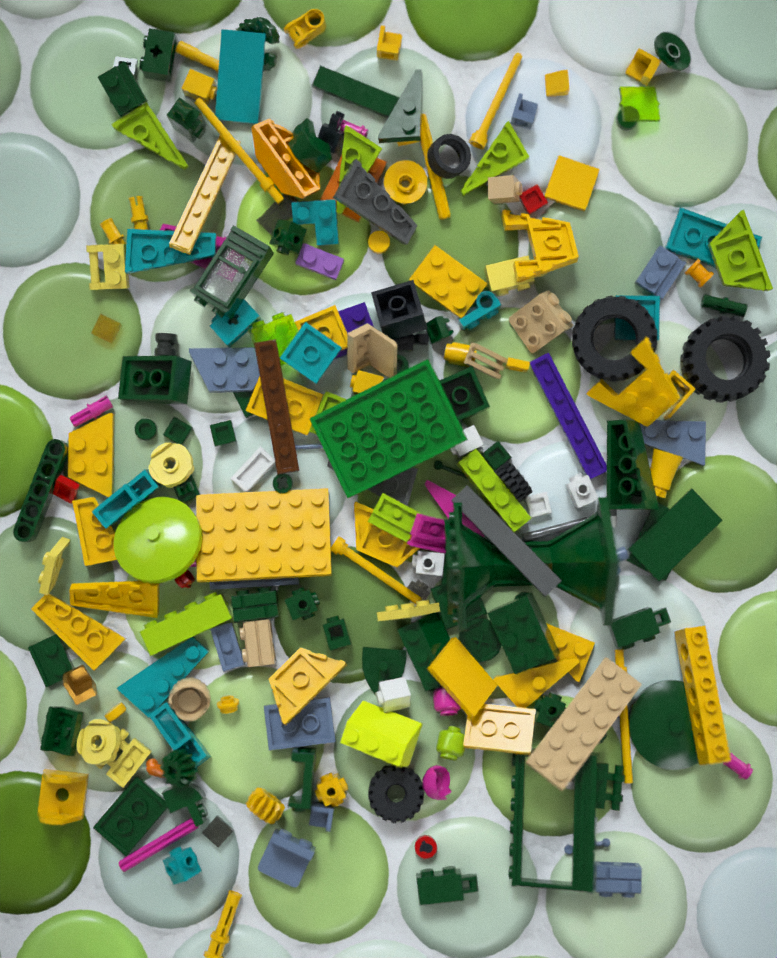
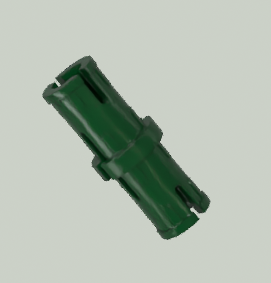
[700,294,747,318]

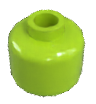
[436,726,465,761]

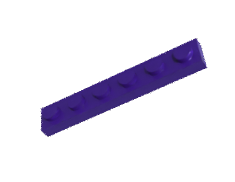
[529,352,607,479]

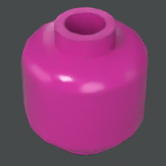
[433,685,462,716]

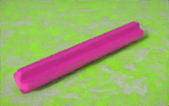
[118,818,199,872]

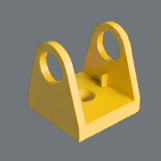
[37,769,89,825]

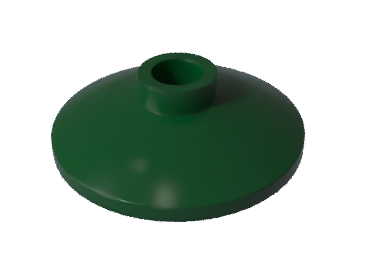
[654,32,691,71]

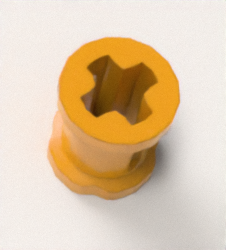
[685,259,714,288]

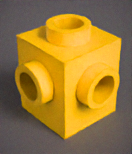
[315,772,349,807]

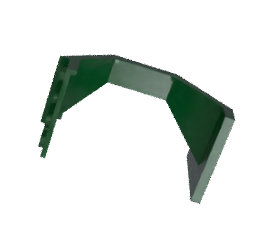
[444,497,620,631]

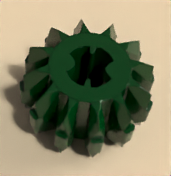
[160,749,199,789]

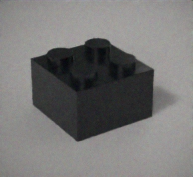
[371,280,428,340]

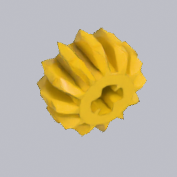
[246,788,285,824]

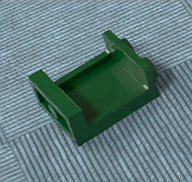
[287,747,317,812]

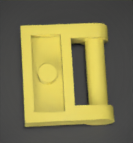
[86,244,130,290]

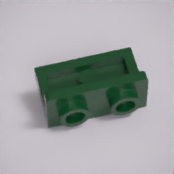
[40,706,84,756]

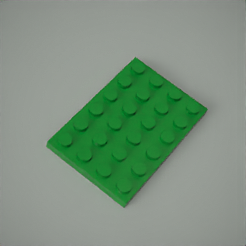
[309,359,468,499]

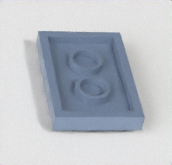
[264,697,336,751]

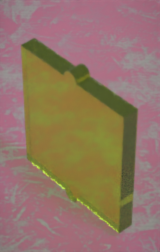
[619,86,660,122]

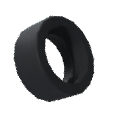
[427,134,471,179]

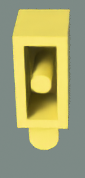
[484,255,547,297]

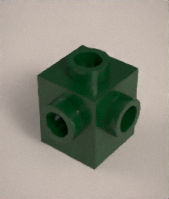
[269,219,307,256]
[284,587,320,621]
[534,692,566,727]

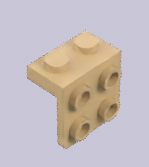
[509,290,574,353]
[347,323,398,378]

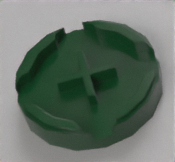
[458,618,502,662]

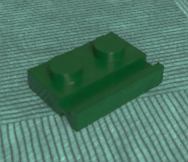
[98,61,148,117]
[28,634,74,687]

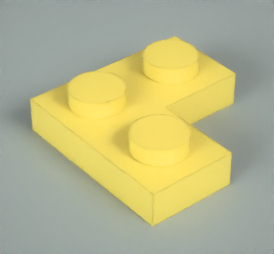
[377,600,440,621]

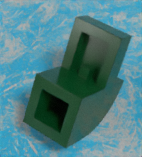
[289,118,332,173]
[161,783,208,827]

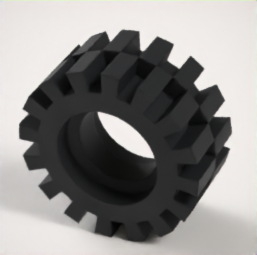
[494,461,533,503]

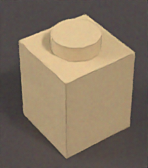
[488,175,522,204]

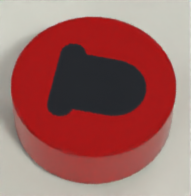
[415,835,437,859]

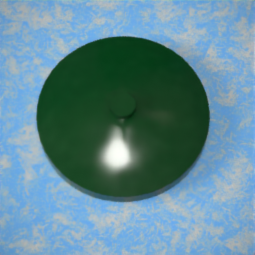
[628,680,698,770]

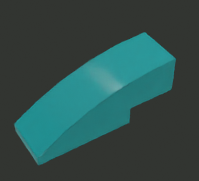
[92,469,162,529]
[149,702,211,768]

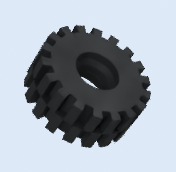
[368,764,424,823]

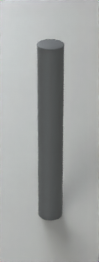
[523,517,587,542]

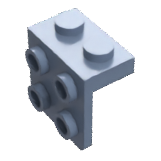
[258,828,316,887]

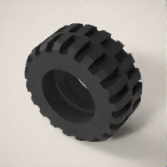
[572,295,658,382]
[680,315,771,403]

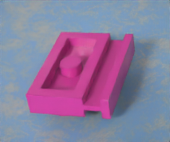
[407,513,446,554]

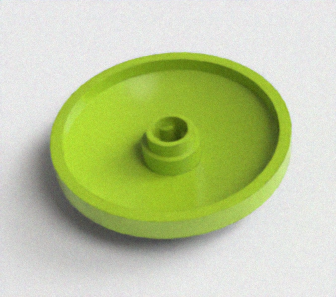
[114,497,202,584]

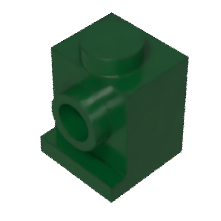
[322,615,352,651]

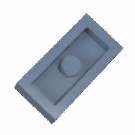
[210,622,245,672]

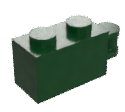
[166,97,206,143]
[608,607,671,650]
[416,866,479,906]

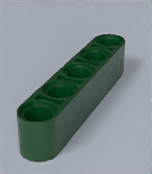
[13,439,68,542]

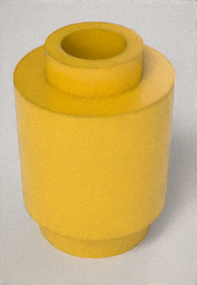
[444,342,477,367]

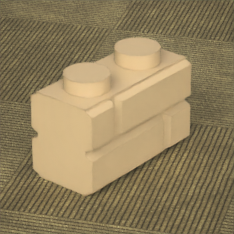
[240,619,276,667]

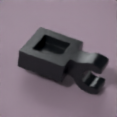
[318,110,345,154]
[393,334,429,351]

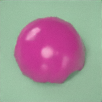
[422,765,451,800]

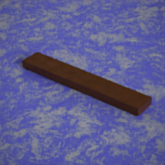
[254,339,299,474]

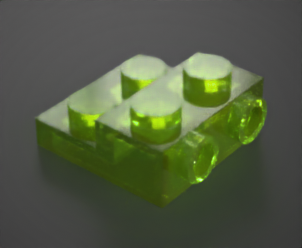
[248,312,298,366]

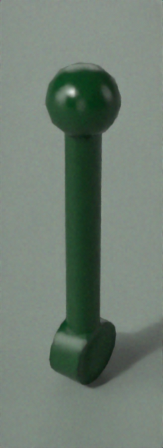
[433,460,468,479]

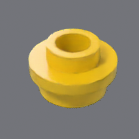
[217,695,239,714]

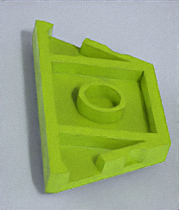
[708,210,773,291]

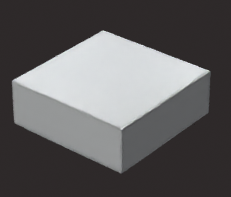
[525,492,552,518]

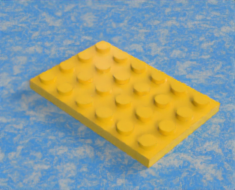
[196,488,332,583]

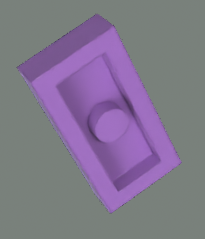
[296,243,344,280]

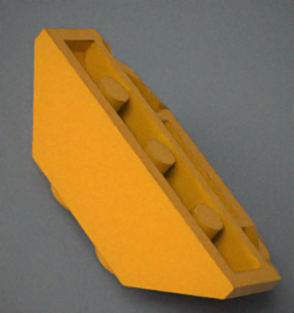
[251,119,320,199]

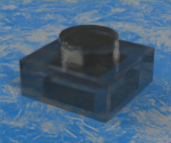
[407,579,430,600]

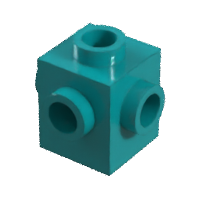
[162,846,202,885]

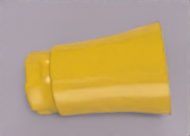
[650,448,683,498]

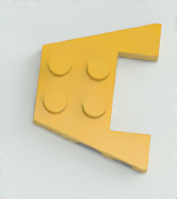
[501,210,579,282]
[586,337,680,427]

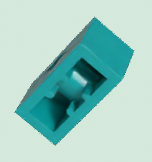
[210,299,261,348]

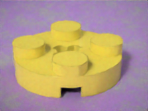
[148,442,194,488]
[77,719,120,765]

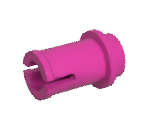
[339,120,368,138]
[723,753,753,780]

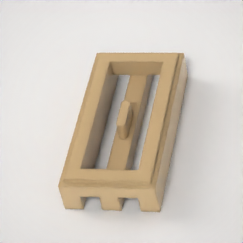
[464,342,507,379]

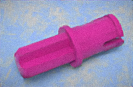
[70,395,113,427]

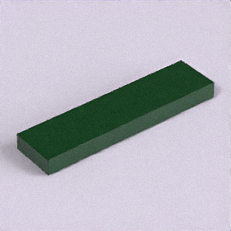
[312,65,400,118]

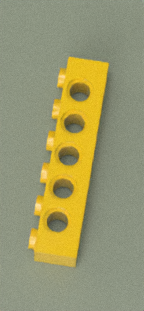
[674,626,731,765]

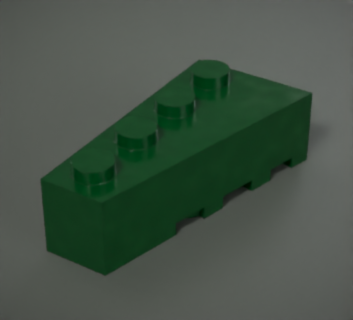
[607,419,659,510]

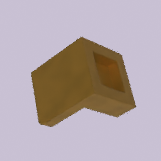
[63,665,96,705]

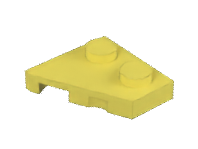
[38,537,70,595]

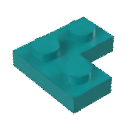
[291,199,339,245]

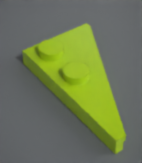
[111,102,189,170]
[460,121,530,196]
[336,125,382,215]

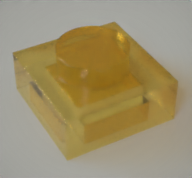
[91,314,122,344]

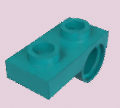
[458,291,501,330]

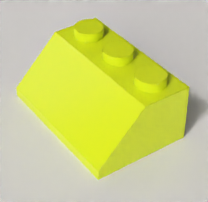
[340,701,423,767]

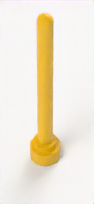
[468,53,522,149]
[331,536,422,604]

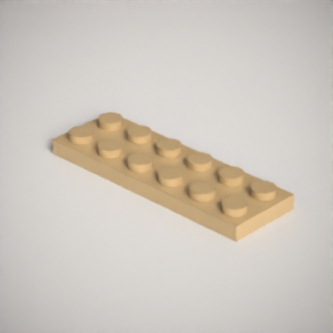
[525,657,642,792]

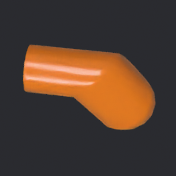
[146,758,165,778]

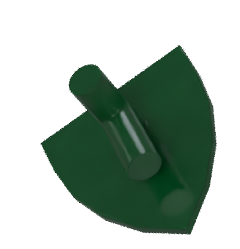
[362,647,407,694]

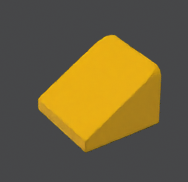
[544,69,570,97]

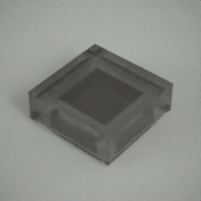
[202,815,234,848]

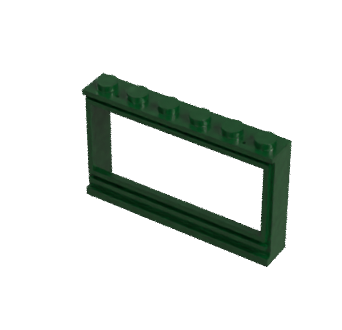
[509,748,599,893]

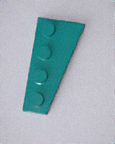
[125,229,217,274]
[116,636,209,718]

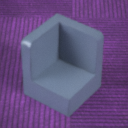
[510,93,538,130]
[309,802,334,831]

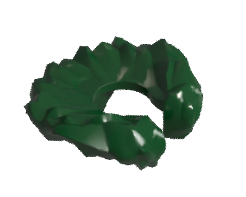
[236,17,280,72]

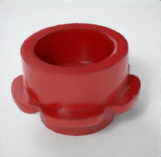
[174,570,195,588]

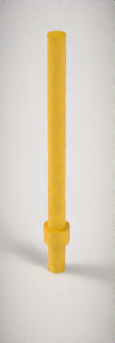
[194,98,284,204]
[615,649,633,784]

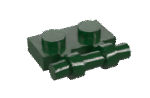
[596,762,625,811]

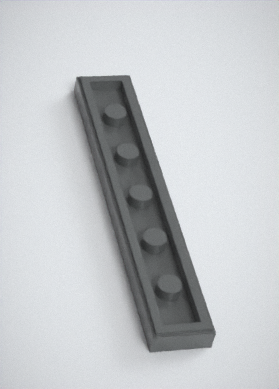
[451,485,561,597]

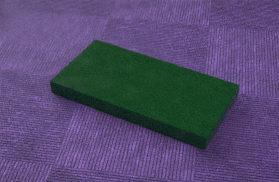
[627,488,723,582]

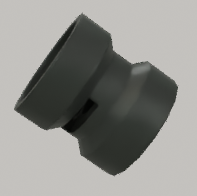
[154,333,178,356]

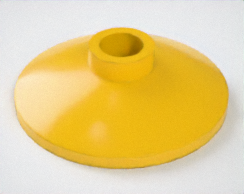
[384,160,427,204]

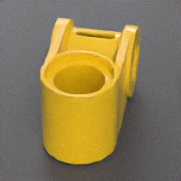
[283,9,326,49]

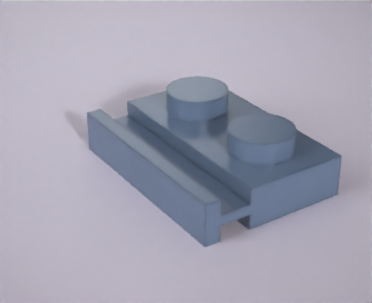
[635,245,686,300]

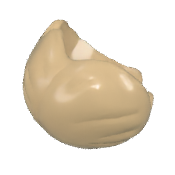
[168,677,211,722]

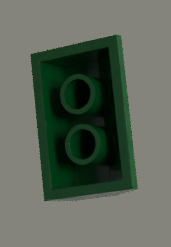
[397,612,450,691]

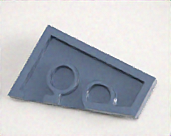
[640,420,706,466]

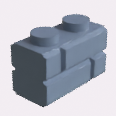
[594,861,642,898]

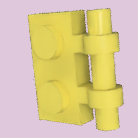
[96,728,152,788]

